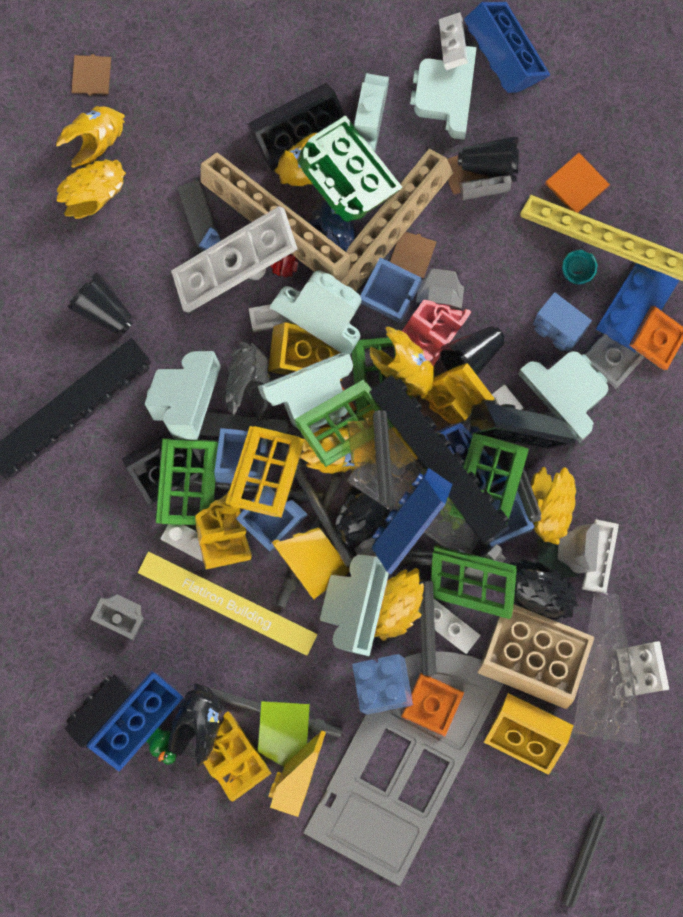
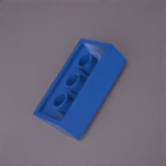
[464,2,550,93]
[596,263,679,353]
[371,468,452,574]
[86,671,184,772]

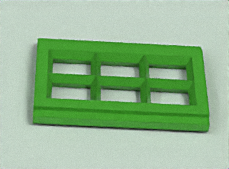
[352,337,411,423]
[294,379,394,467]
[450,433,529,524]
[155,438,219,525]
[431,545,517,619]

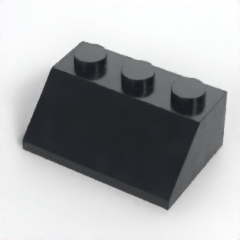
[122,431,204,505]
[64,674,134,748]

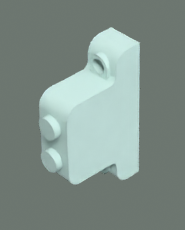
[410,46,476,140]
[270,270,361,355]
[258,352,353,433]
[518,352,608,443]

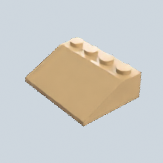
[477,604,594,709]

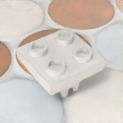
[617,641,669,697]

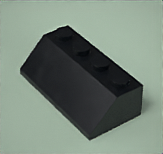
[247,83,345,171]
[469,400,576,449]

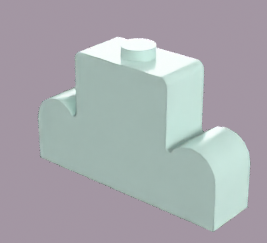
[354,73,389,152]
[145,351,221,440]
[320,555,389,656]

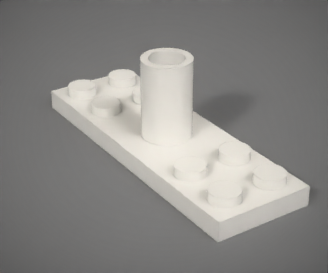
[171,206,298,313]

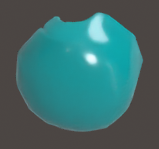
[562,250,598,285]

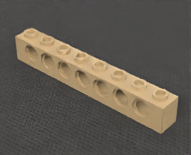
[339,149,453,292]
[201,152,351,281]

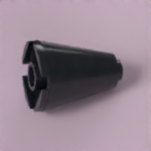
[458,136,519,182]
[67,272,133,334]
[440,326,505,376]

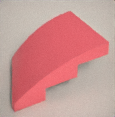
[402,300,471,366]

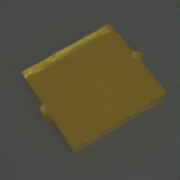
[347,418,391,465]

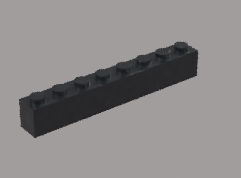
[0,338,151,479]
[369,375,509,546]

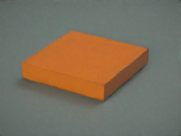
[545,153,610,213]
[629,306,683,370]
[401,673,464,737]

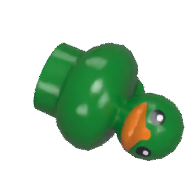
[146,727,177,765]

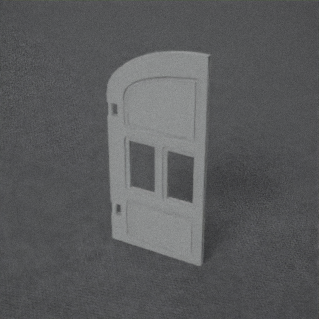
[304,651,503,886]

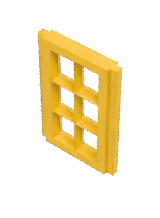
[226,426,305,518]

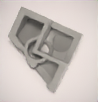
[459,175,512,201]

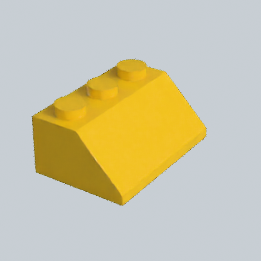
[484,693,574,775]

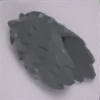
[225,342,271,420]

